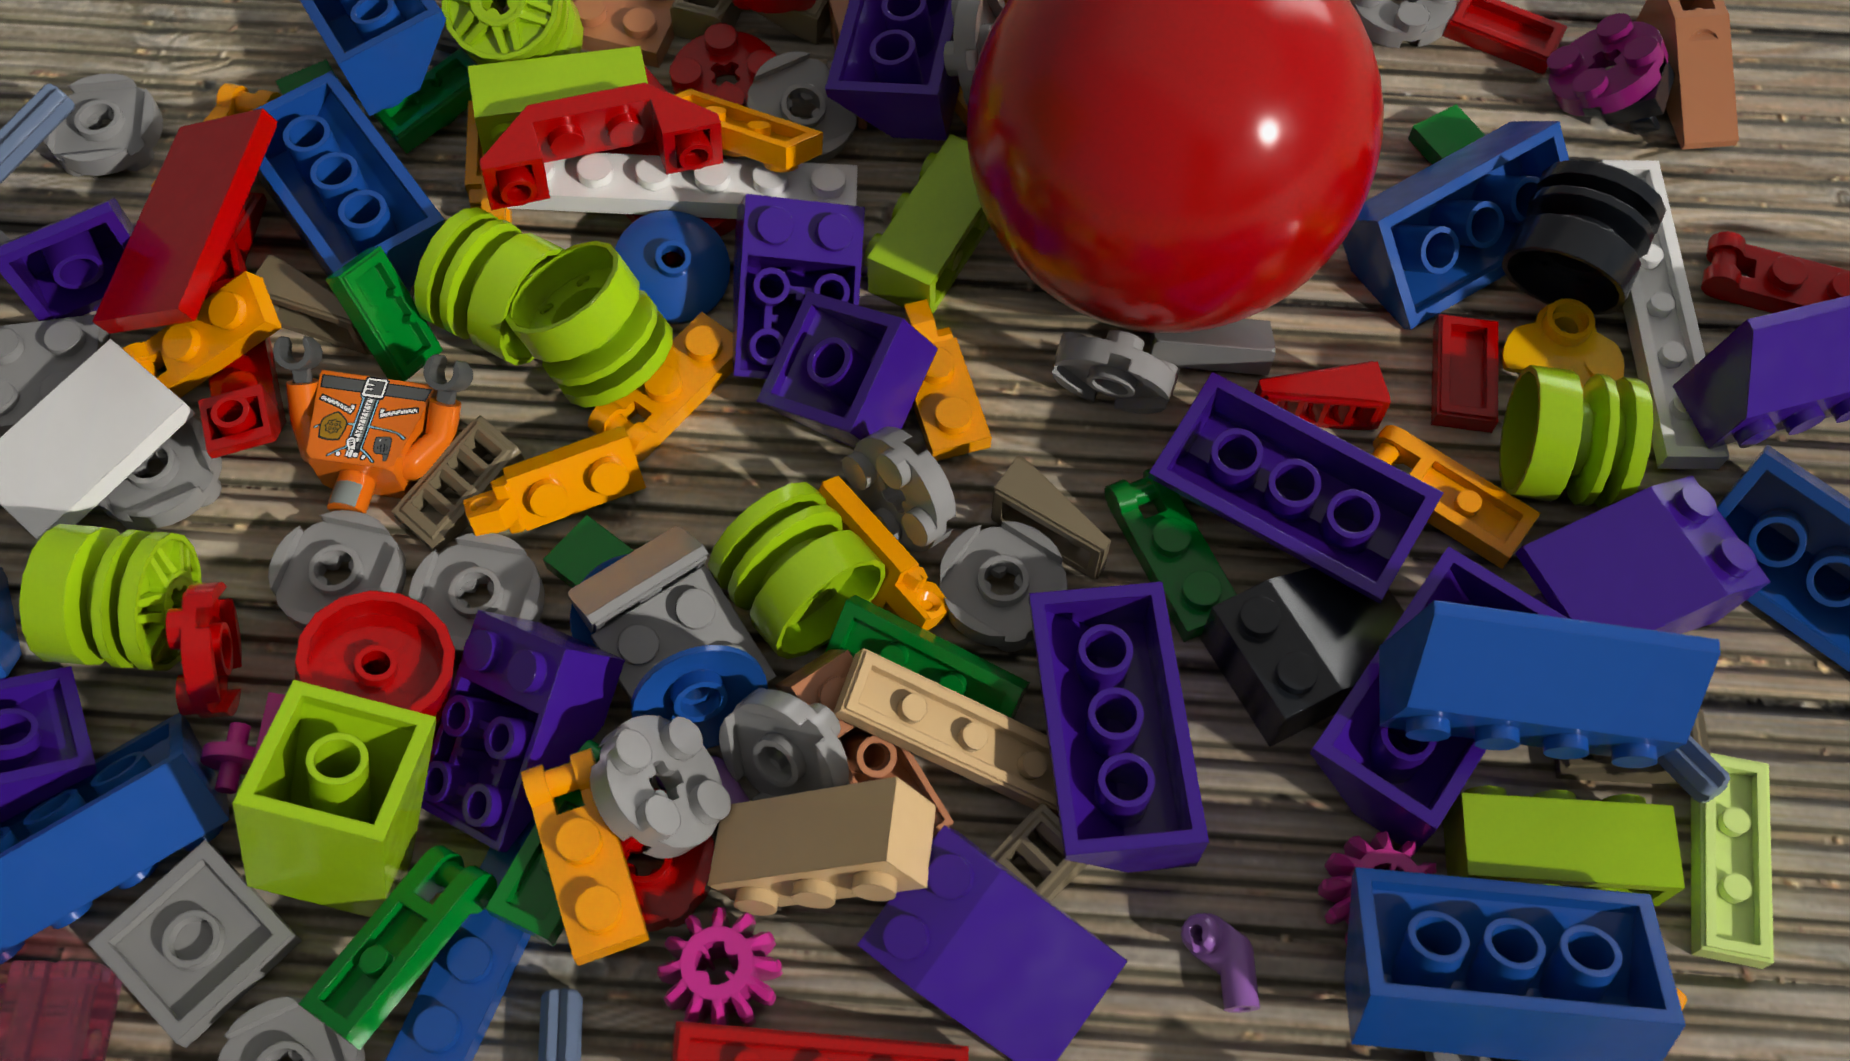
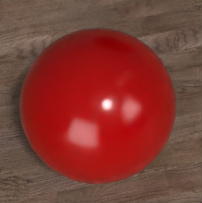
[967,0,1384,333]

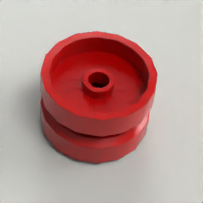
[295,590,455,741]

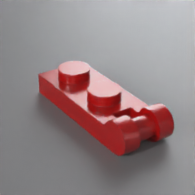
[1701,231,1850,313]

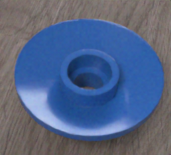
[615,210,730,324]
[631,645,768,749]

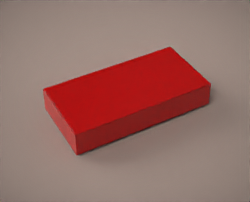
[1443,0,1568,75]
[1431,314,1498,433]

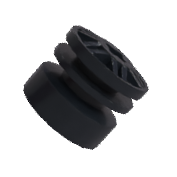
[1502,159,1666,315]

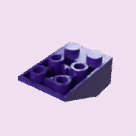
[733,194,865,379]
[421,610,625,852]

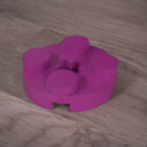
[1547,13,1669,116]

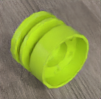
[441,0,584,65]
[414,207,565,366]
[505,241,673,408]
[1499,365,1654,509]
[708,482,885,659]
[19,524,202,671]

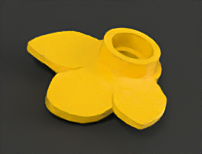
[1501,299,1625,388]

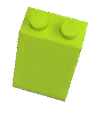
[232,680,436,918]

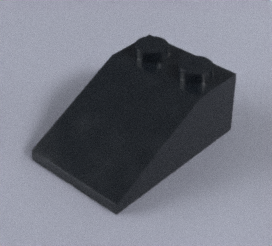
[1200,567,1404,747]

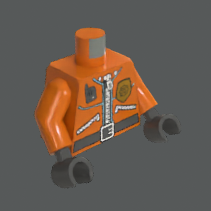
[273,336,473,514]

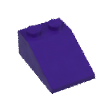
[1515,475,1771,634]
[0,666,97,824]
[857,825,1128,1061]

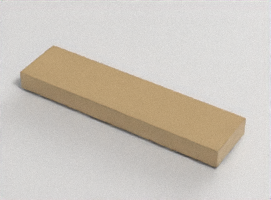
[834,648,1059,817]

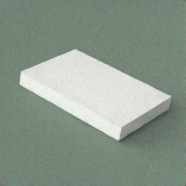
[0,339,195,541]

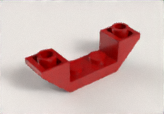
[479,82,723,211]
[198,238,286,459]

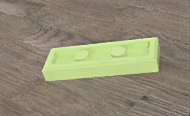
[1691,753,1774,969]

